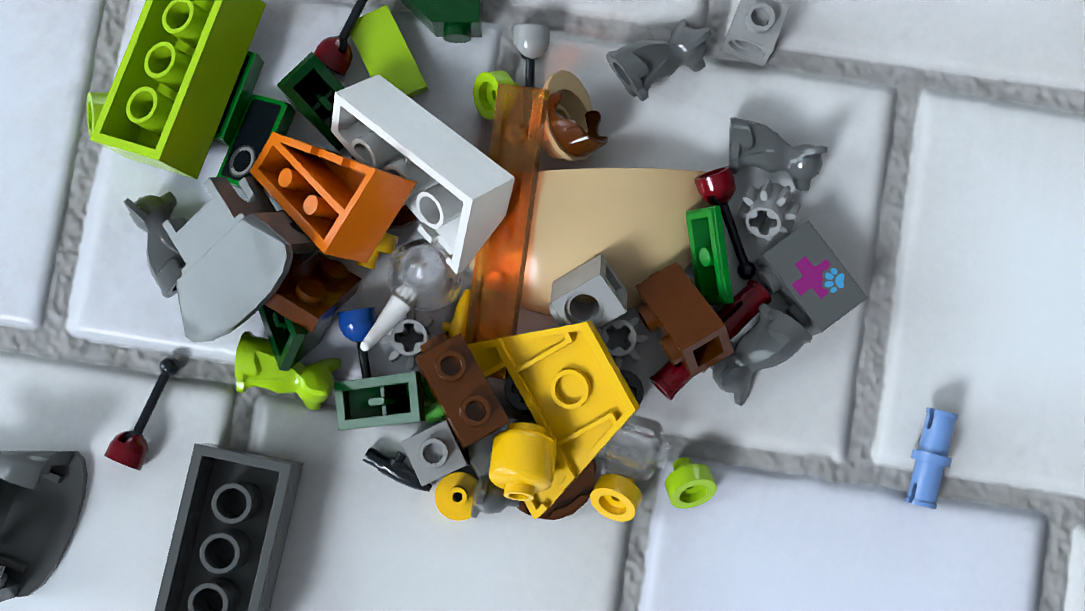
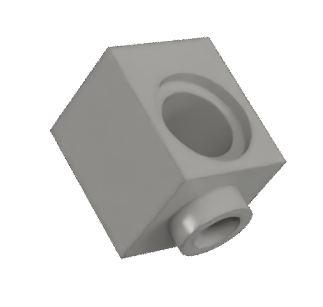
[721,0,790,67]
[549,254,627,329]
[401,420,470,486]

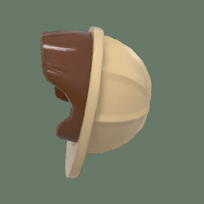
[529,70,608,162]

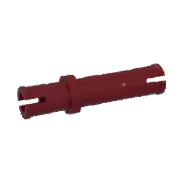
[649,279,772,400]

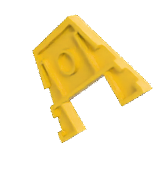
[467,320,640,519]

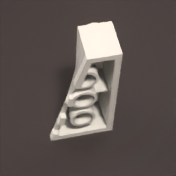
[331,74,515,274]

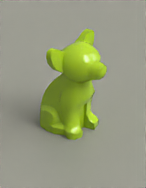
[235,331,341,410]

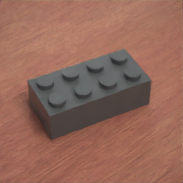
[155,443,304,611]

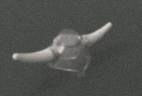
[360,238,464,351]

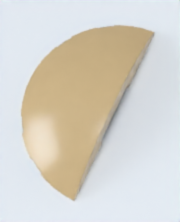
[469,168,716,316]

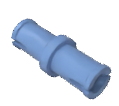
[904,407,958,509]

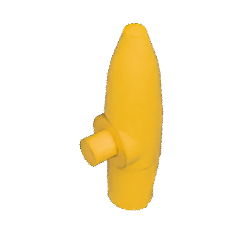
[441,289,473,342]

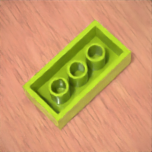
[90,0,266,180]

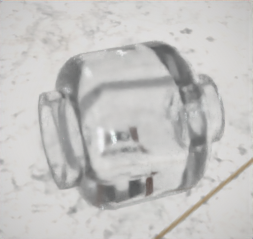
[597,414,671,482]

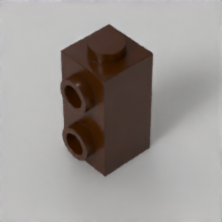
[635,262,734,377]
[416,333,510,450]

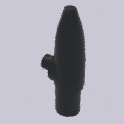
[362,447,432,492]

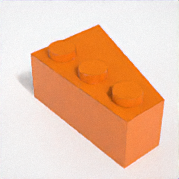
[249,132,417,263]

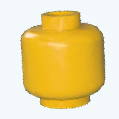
[489,422,557,501]

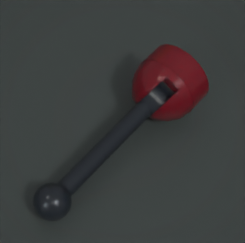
[314,0,368,77]
[694,166,756,280]
[104,357,179,471]

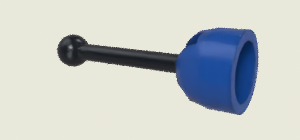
[337,307,377,379]

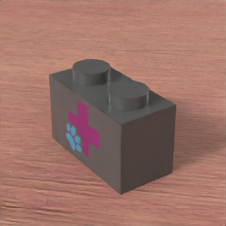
[755,220,868,336]

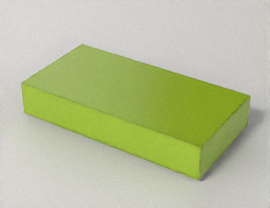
[350,4,429,98]

